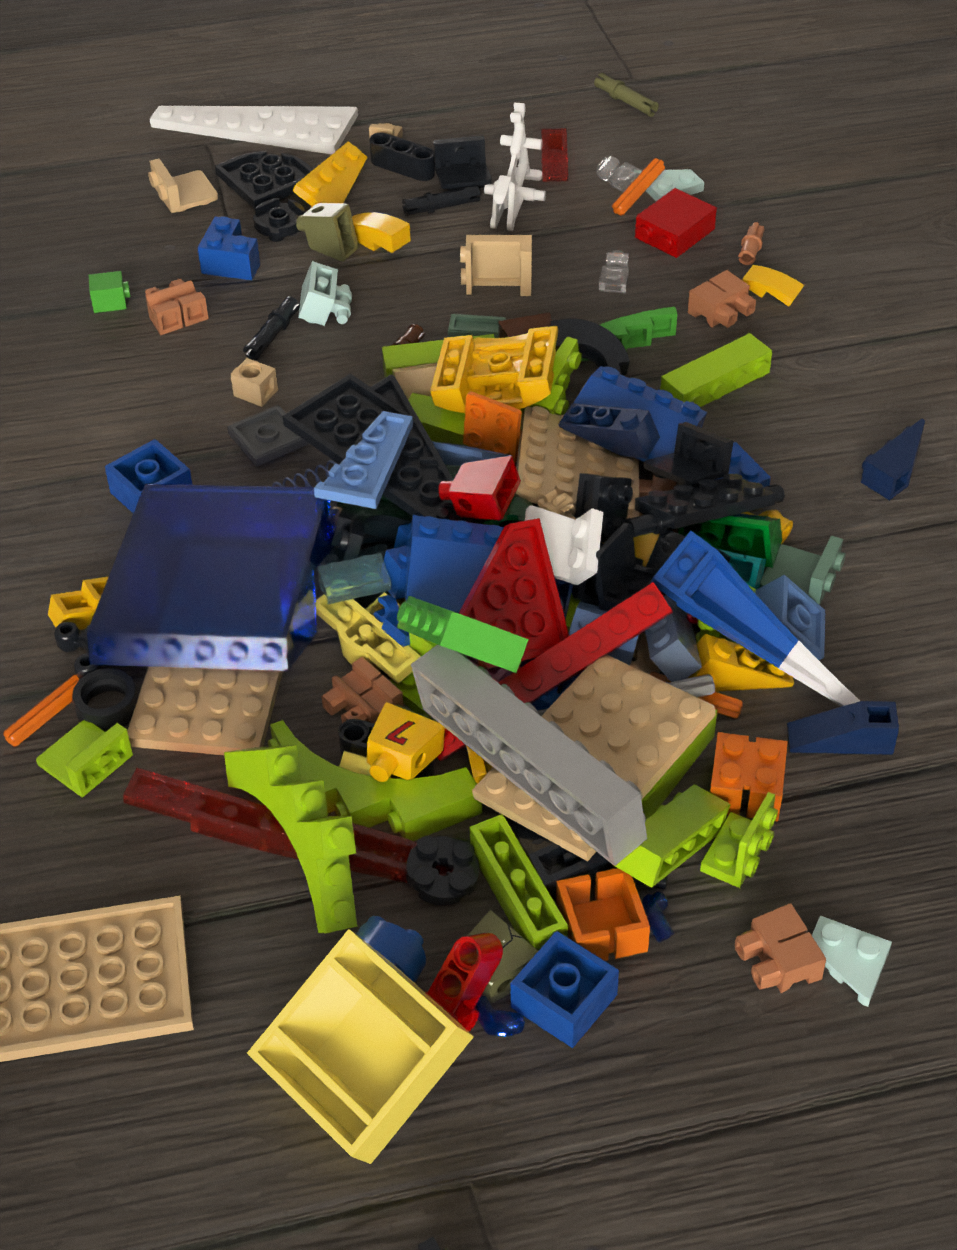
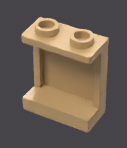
[460,235,532,296]

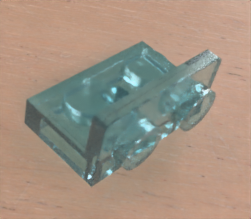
[318,553,391,604]

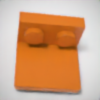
[463,391,522,463]

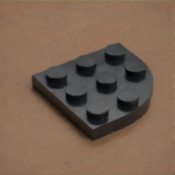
[215,151,314,209]

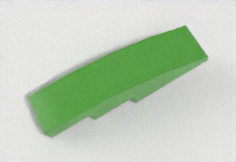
[581,306,677,361]

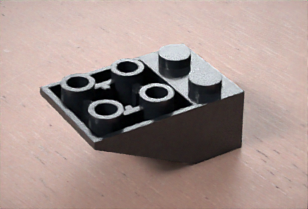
[500,813,613,900]

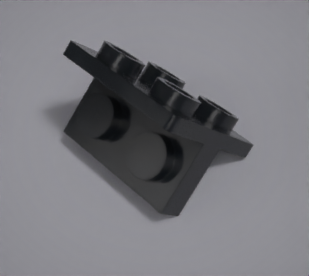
[575,473,633,543]

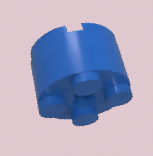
[356,916,426,983]

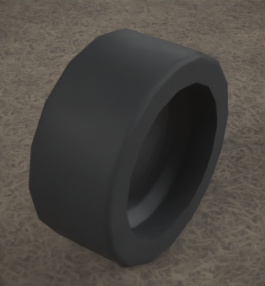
[72,668,138,732]

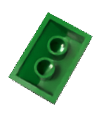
[678,513,782,568]

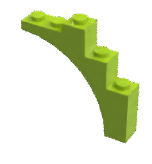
[408,337,582,447]
[268,720,482,844]
[224,745,357,933]

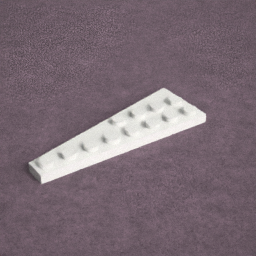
[150,106,358,155]

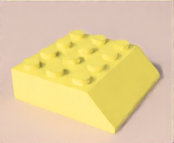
[247,929,474,1164]

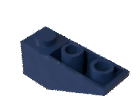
[558,403,660,459]
[861,419,925,501]
[787,701,899,755]

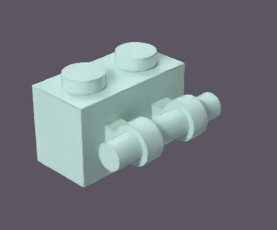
[298,261,352,326]

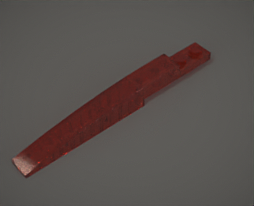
[123,768,452,882]

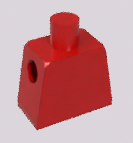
[439,456,521,520]

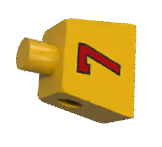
[367,702,445,782]

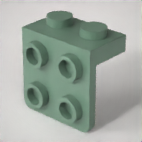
[760,535,846,605]

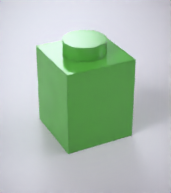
[89,271,131,313]

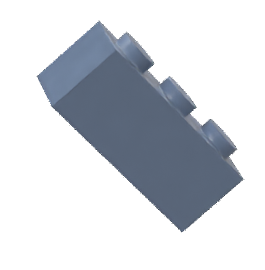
[645,595,702,682]

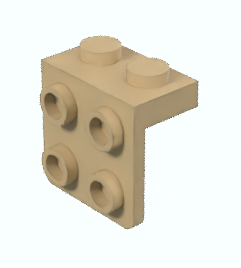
[148,158,218,213]

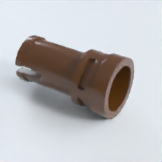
[391,324,425,346]

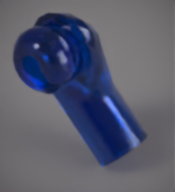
[642,891,675,943]
[475,996,525,1037]

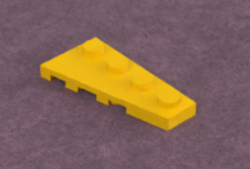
[293,141,368,207]

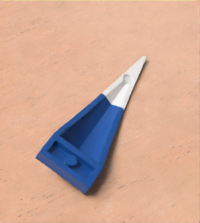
[650,531,860,707]

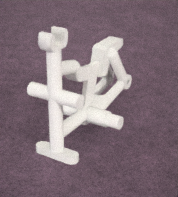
[484,102,546,231]

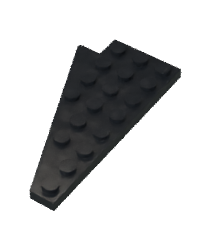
[282,374,477,523]

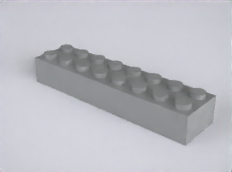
[411,645,647,866]

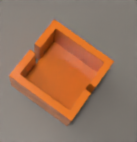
[710,732,788,822]
[556,868,650,961]

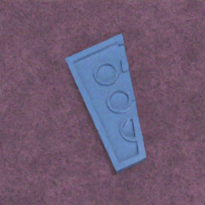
[314,411,413,509]

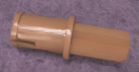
[738,222,765,265]

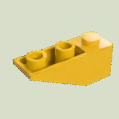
[688,634,794,692]

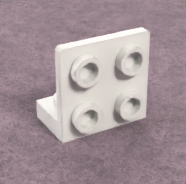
[525,505,603,585]

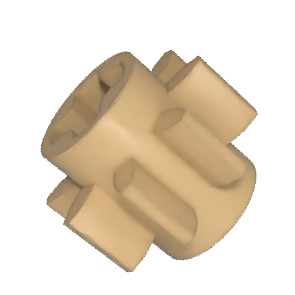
[537,489,576,520]

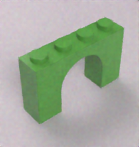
[397,596,529,673]

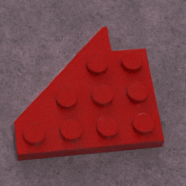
[459,518,569,670]

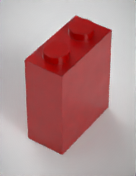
[635,188,717,258]

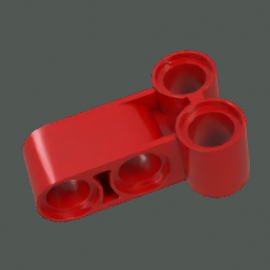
[425,933,503,1032]

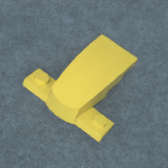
[311,585,421,684]

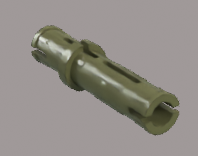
[594,73,659,117]

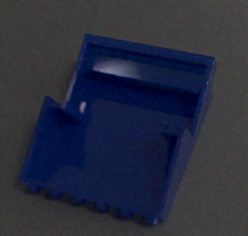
[87,484,339,671]

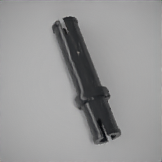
[402,185,480,216]
[243,296,300,360]

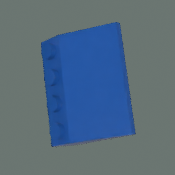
[573,366,707,462]
[405,515,504,613]

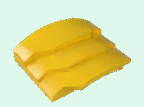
[430,326,559,413]

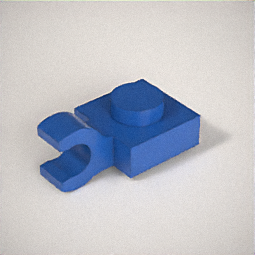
[374,595,410,647]

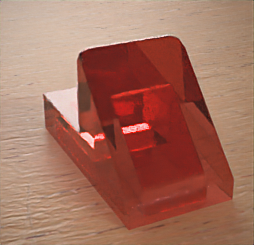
[541,128,568,182]

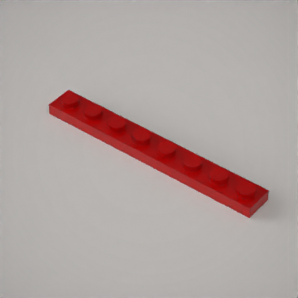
[437,582,673,762]

